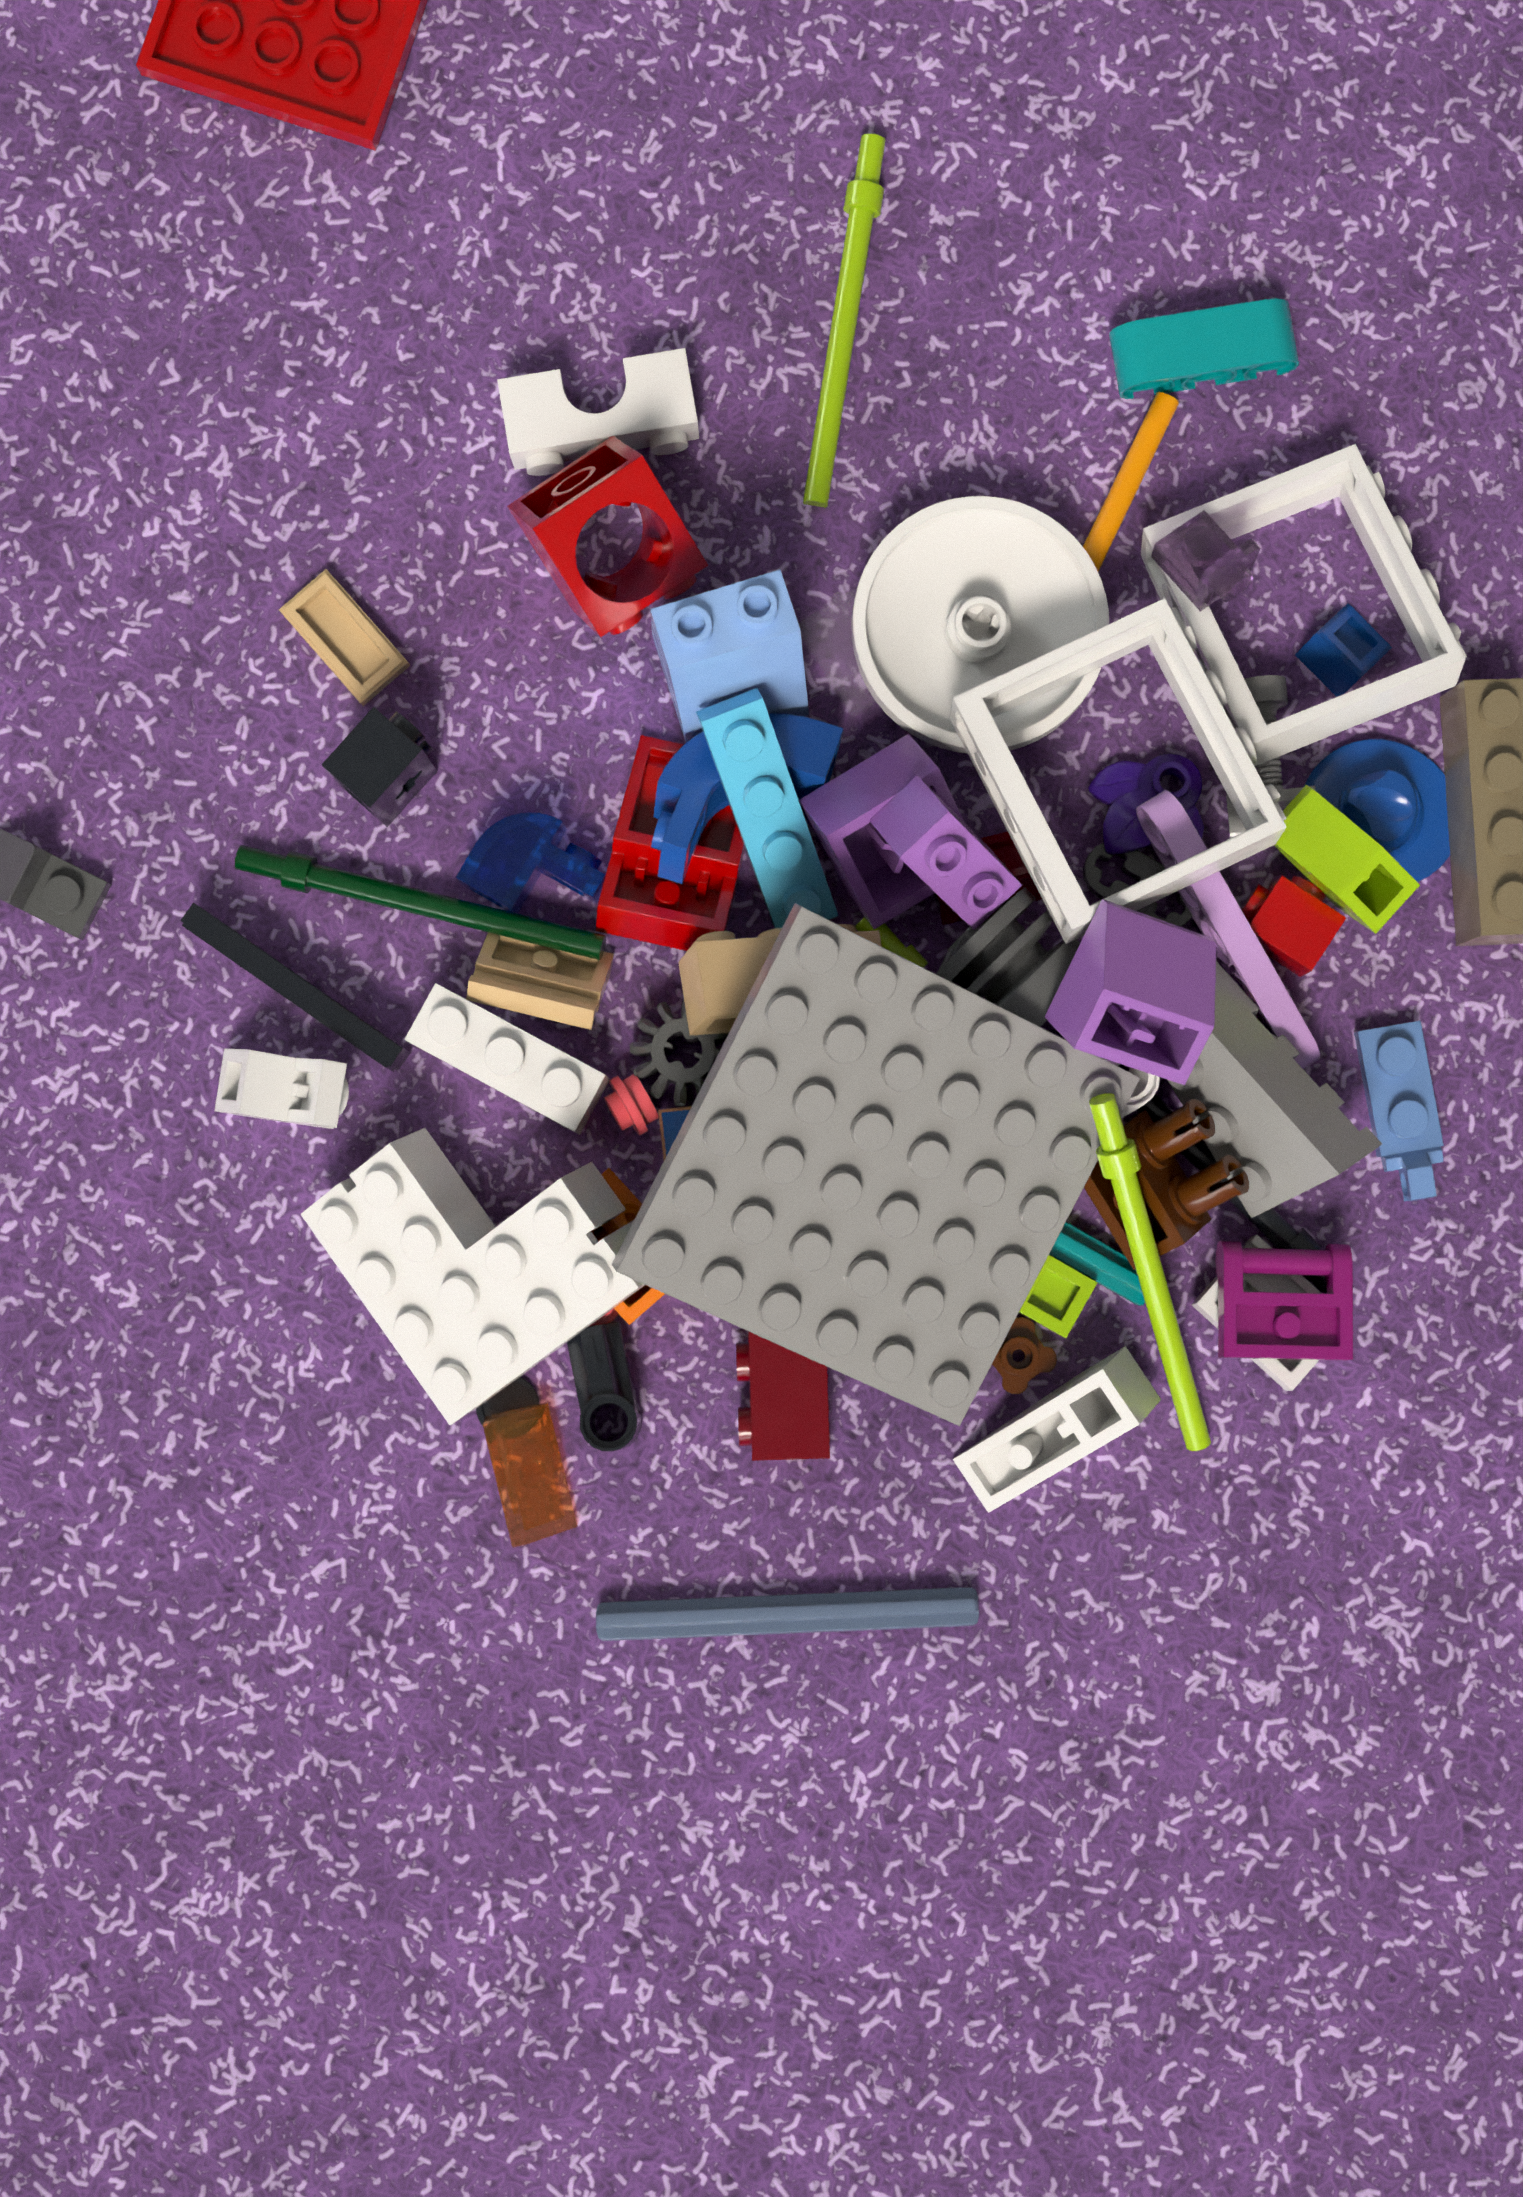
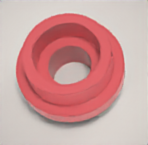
[604,1074,659,1136]

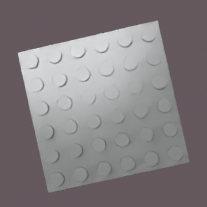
[612,903,1140,1426]

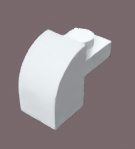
[214,1048,349,1129]

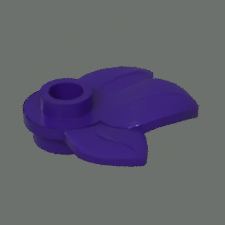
[1088,754,1204,855]

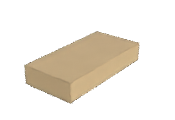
[279,569,410,706]

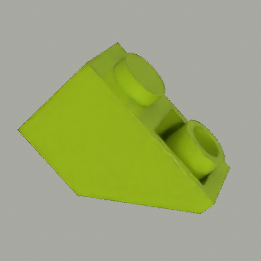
[1274,785,1420,934]

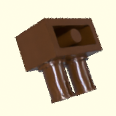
[1084,1099,1249,1270]

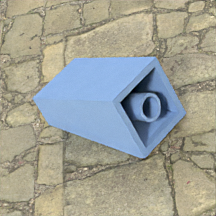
[650,569,809,743]

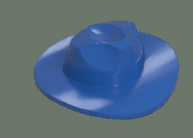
[1304,739,1450,882]

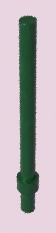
[235,845,606,960]

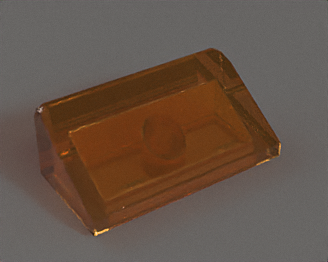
[483,1402,578,1548]

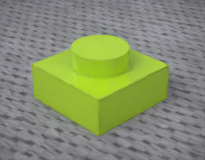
[1019,1255,1098,1338]

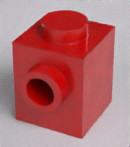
[1241,876,1346,977]

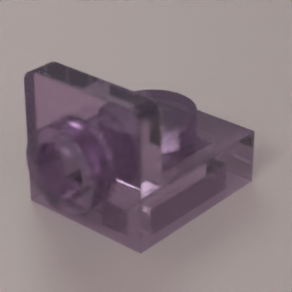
[1151,510,1261,612]

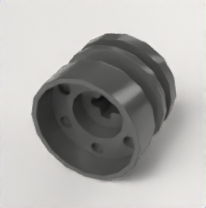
[936,887,1080,1027]

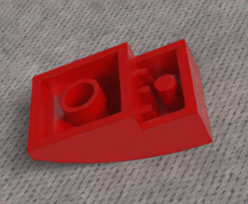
[596,735,745,951]

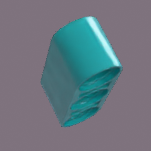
[1109,298,1299,399]

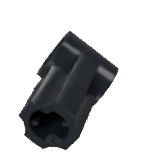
[567,1322,642,1451]

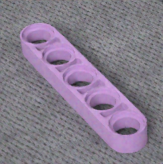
[1136,790,1320,1069]

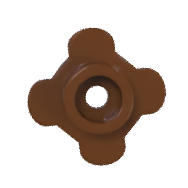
[992,1317,1057,1394]

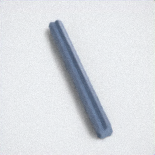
[596,1587,979,1641]

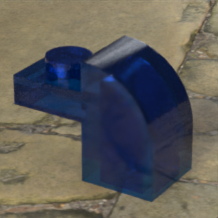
[456,812,605,914]

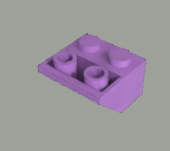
[1045,899,1216,1085]

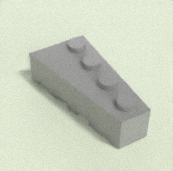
[1167,961,1382,1218]

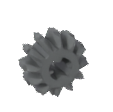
[630,999,729,1107]

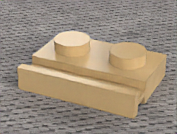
[466,932,614,1030]

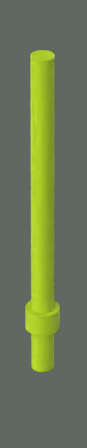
[803,134,886,508]
[1089,1093,1211,1451]

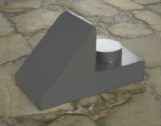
[0,829,112,940]

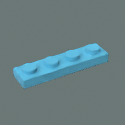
[696,688,839,928]

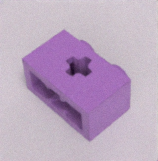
[869,775,1022,930]

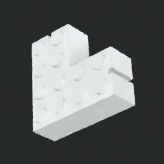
[301,1128,645,1425]

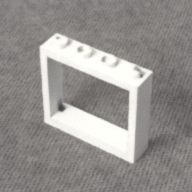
[1141,444,1467,766]
[949,598,1287,944]

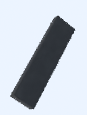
[180,902,410,1072]

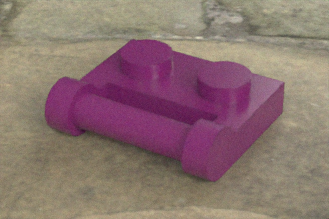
[1215,1241,1353,1361]

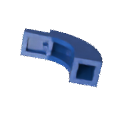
[651,713,844,884]

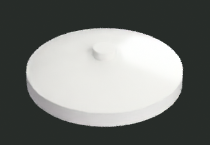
[851,496,1109,753]

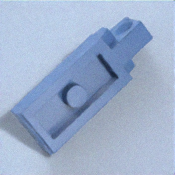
[1354,1021,1444,1202]

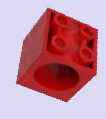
[507,436,708,637]

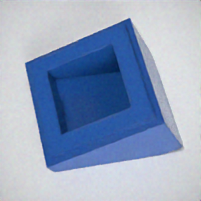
[1295,603,1392,697]

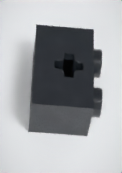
[321,707,437,827]

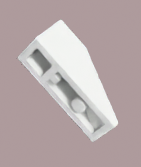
[953,1346,1161,1513]

